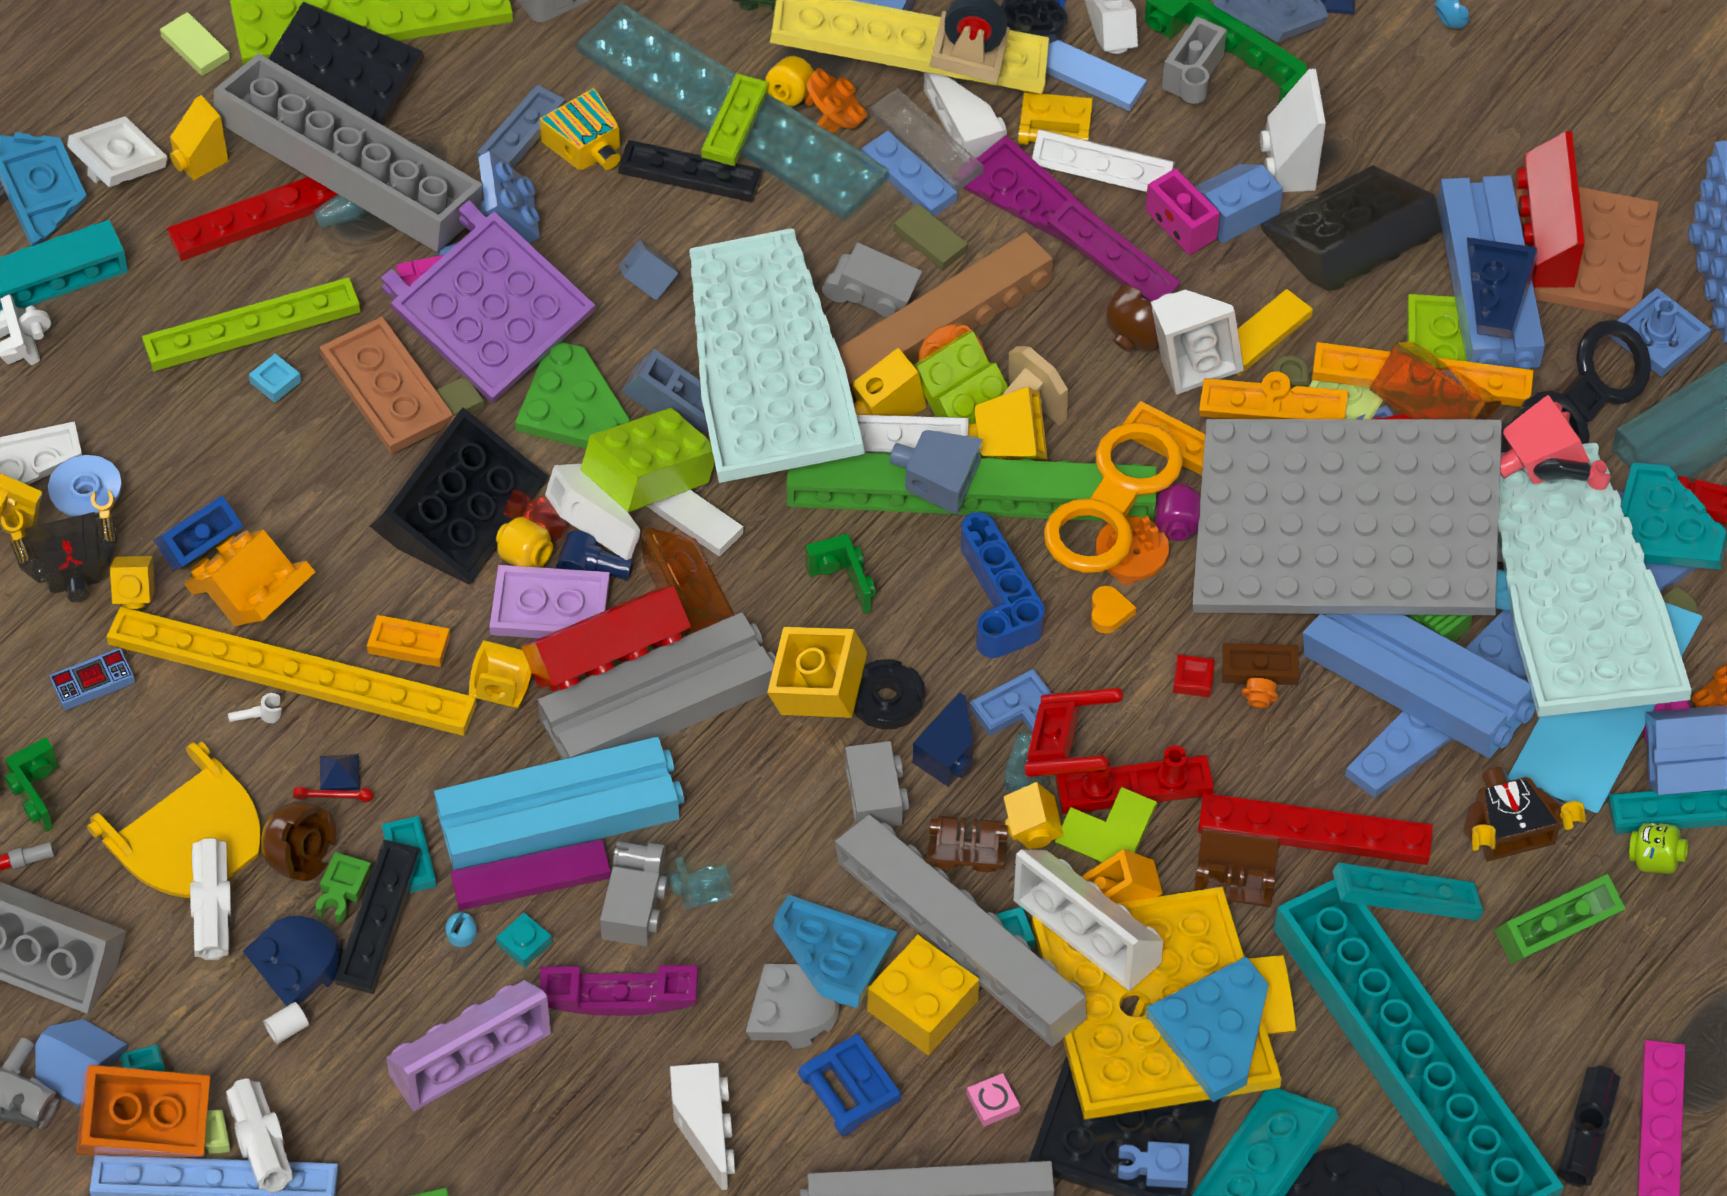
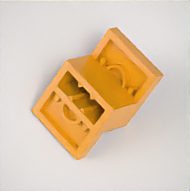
[183,529,315,626]

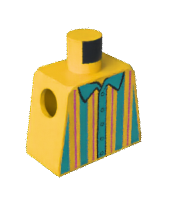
[540,88,621,170]

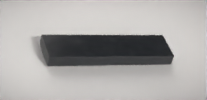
[618,140,762,203]
[334,839,422,994]

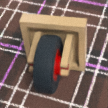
[929,0,1010,83]

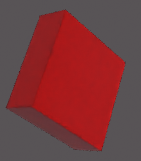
[1173,654,1215,698]

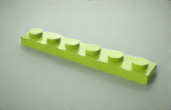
[142,277,361,372]

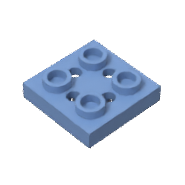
[478,151,540,244]
[1608,288,1711,377]

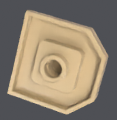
[1003,346,1068,426]

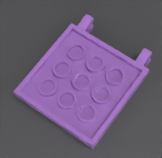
[381,200,596,404]

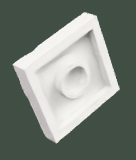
[67,116,167,187]

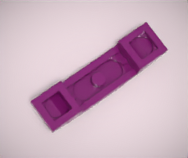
[539,965,699,1016]

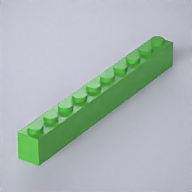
[787,452,1157,522]

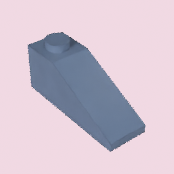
[621,349,709,433]

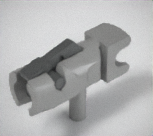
[0,1038,59,1130]

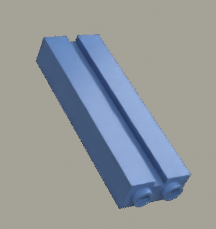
[1437,175,1545,369]
[1303,614,1536,759]
[1646,705,1727,795]

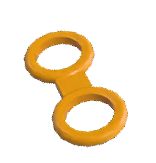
[1044,422,1183,573]

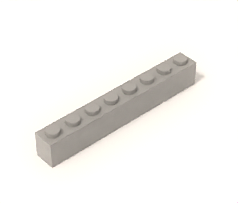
[835,814,1087,1047]

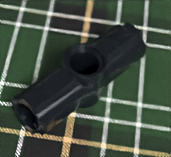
[1557,1065,1621,1187]

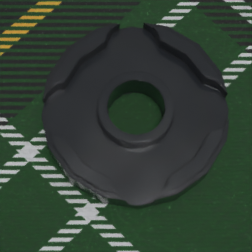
[854,659,924,729]

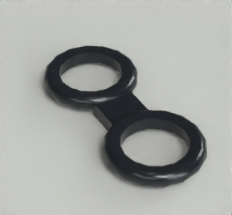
[1519,320,1651,444]

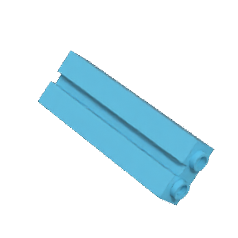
[434,737,684,870]

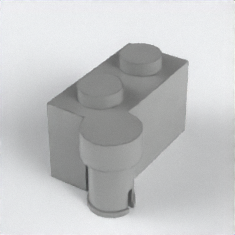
[822,242,922,318]
[600,841,669,947]

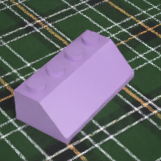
[386,980,551,1112]

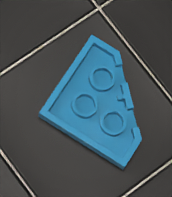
[773,894,898,1008]
[1146,957,1269,1102]

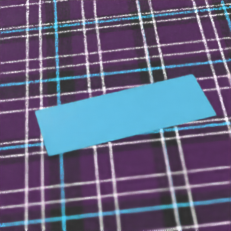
[1508,602,1702,813]

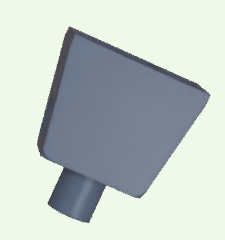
[890,430,982,515]

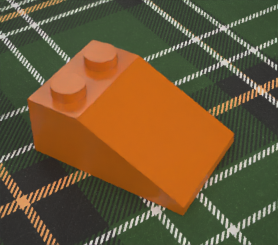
[76,1065,210,1157]

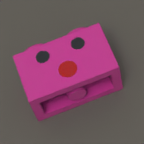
[1145,168,1220,255]

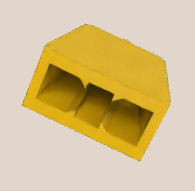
[852,348,927,416]
[968,387,1048,461]

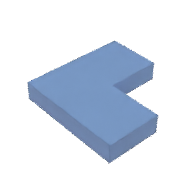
[969,669,1052,736]

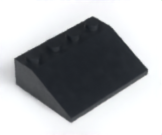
[369,407,548,585]

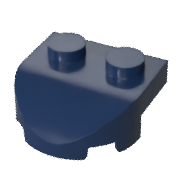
[243,916,342,1007]

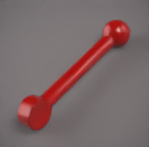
[293,787,374,803]

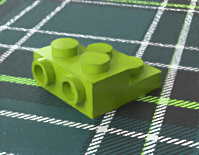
[913,331,1008,424]

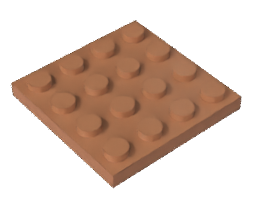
[1516,187,1659,316]

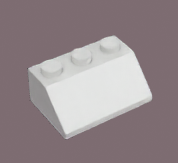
[1151,290,1244,395]

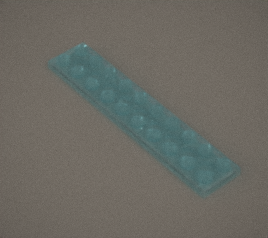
[577,3,889,221]

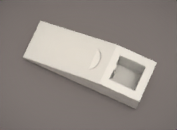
[545,464,641,560]
[670,1063,735,1190]

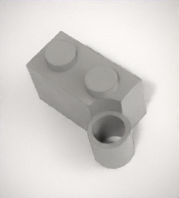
[1162,16,1227,104]

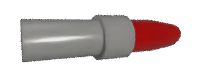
[0,842,55,871]

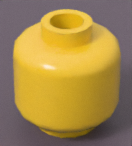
[765,56,814,107]
[496,517,553,568]

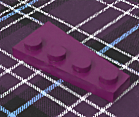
[954,135,1095,247]

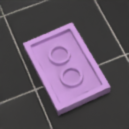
[489,565,610,638]

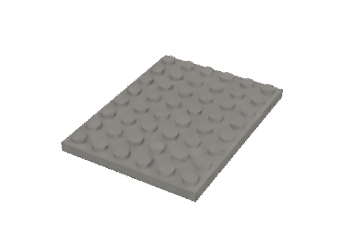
[1192,419,1502,615]

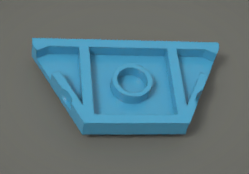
[0,132,87,246]

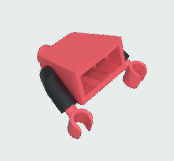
[1501,395,1611,490]

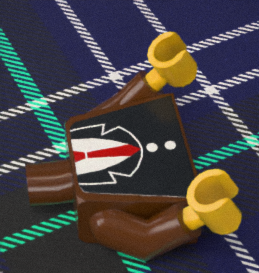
[1464,767,1587,862]

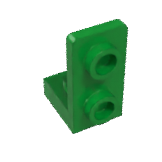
[805,534,876,614]
[4,737,59,832]

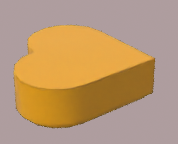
[1091,586,1137,634]

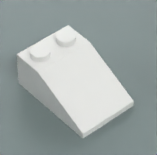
[1260,69,1326,192]

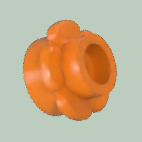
[1241,678,1279,708]

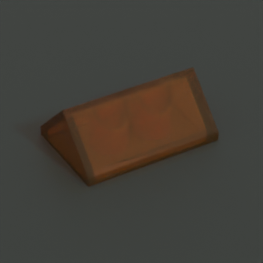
[1370,342,1502,420]
[641,527,734,637]

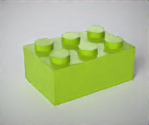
[580,408,715,512]

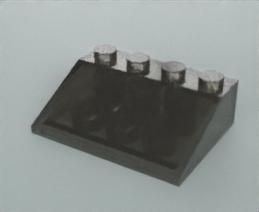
[1260,165,1442,291]

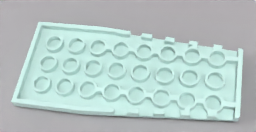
[689,228,865,483]
[1498,443,1691,717]

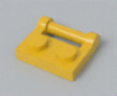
[1018,92,1093,145]

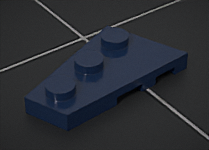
[1467,237,1538,339]

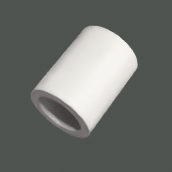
[263,1002,309,1044]

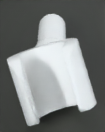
[228,693,282,723]

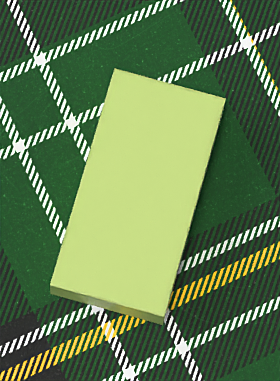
[160,12,230,76]

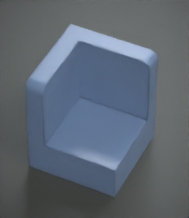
[618,239,679,299]

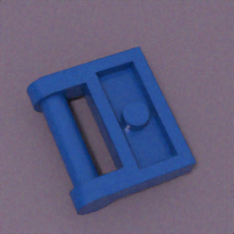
[797,1034,901,1136]

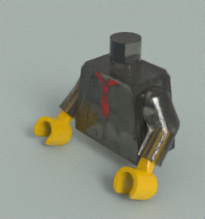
[0,490,118,602]

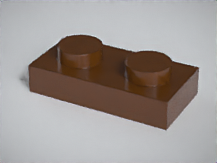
[1222,643,1299,685]

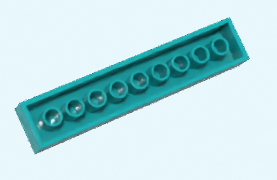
[1274,879,1564,1196]

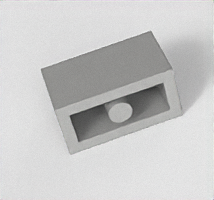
[845,741,909,827]

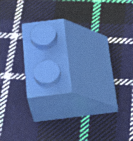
[1194,164,1283,243]

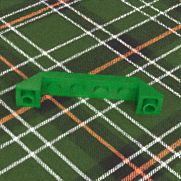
[1144,0,1307,104]

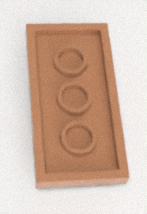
[319,316,454,455]

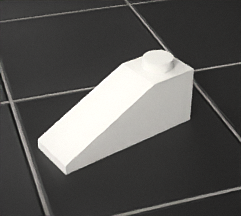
[1084,0,1138,54]
[924,72,1007,164]

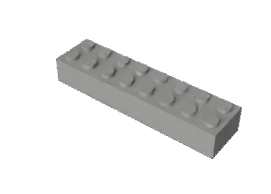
[213,53,483,252]

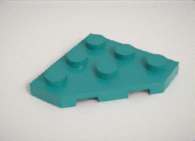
[1620,463,1727,570]

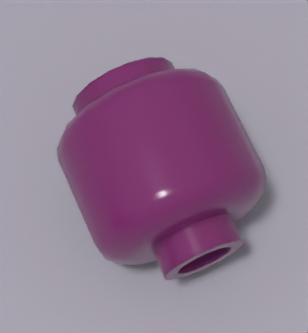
[1155,484,1201,541]

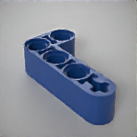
[960,512,1045,658]

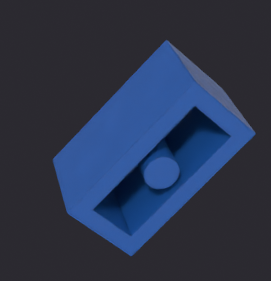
[153,495,243,571]

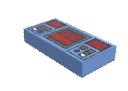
[49,648,135,711]

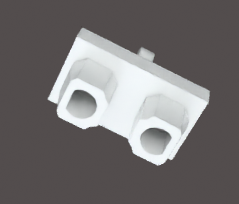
[0,294,51,365]

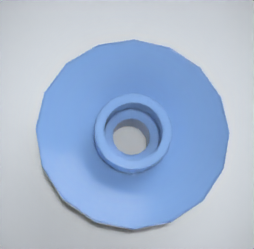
[48,455,122,517]

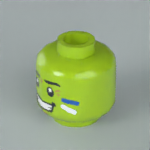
[1629,823,1688,874]

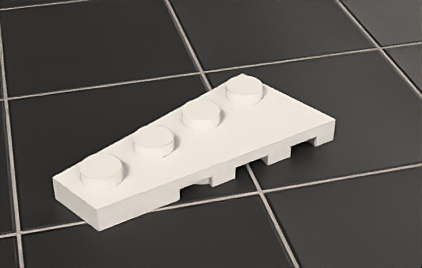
[0,421,82,485]

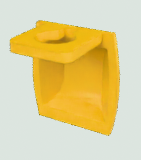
[469,640,532,709]

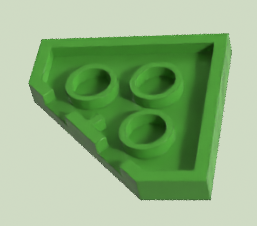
[515,342,630,449]

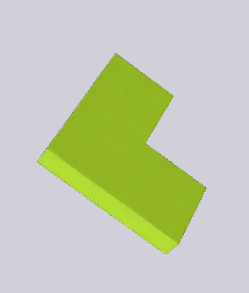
[1055,787,1158,863]

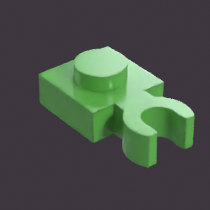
[316,852,372,923]

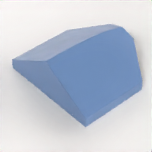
[35,1019,128,1108]

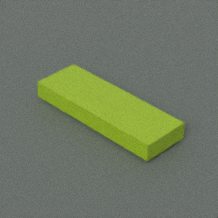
[701,73,769,166]

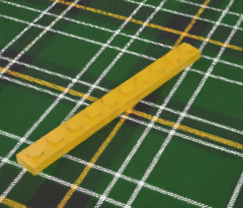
[106,607,477,736]

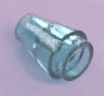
[313,194,368,229]

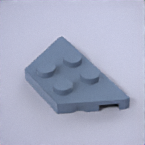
[1213,0,1328,43]

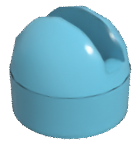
[445,912,477,947]

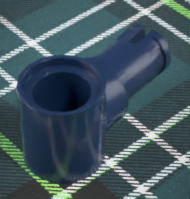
[556,531,634,581]

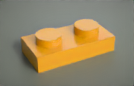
[367,615,451,667]

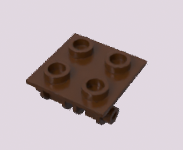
[926,816,1008,872]
[1194,828,1279,907]

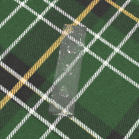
[871,88,984,191]

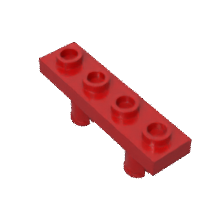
[1055,745,1214,815]

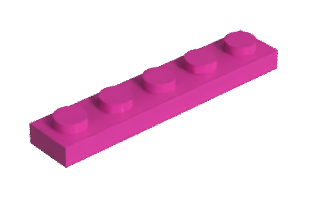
[1636,1040,1685,1196]

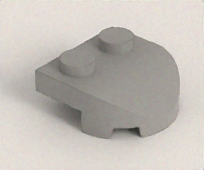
[746,964,839,1049]

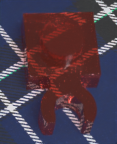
[503,490,568,539]

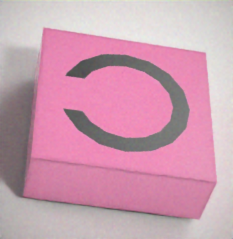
[966,1073,1020,1127]

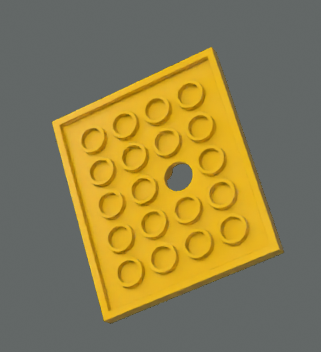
[1032,887,1281,1120]

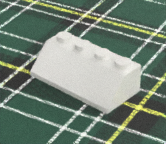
[1013,849,1163,991]

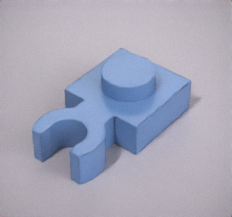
[1118,1142,1189,1188]

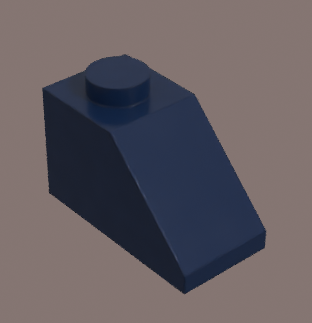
[912,692,974,787]

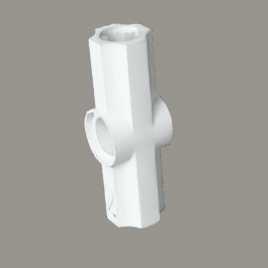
[190,838,231,960]
[226,1078,293,1193]

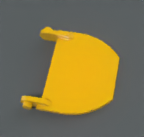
[87,742,261,898]

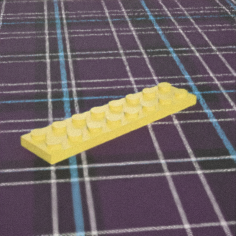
[770,0,1049,94]

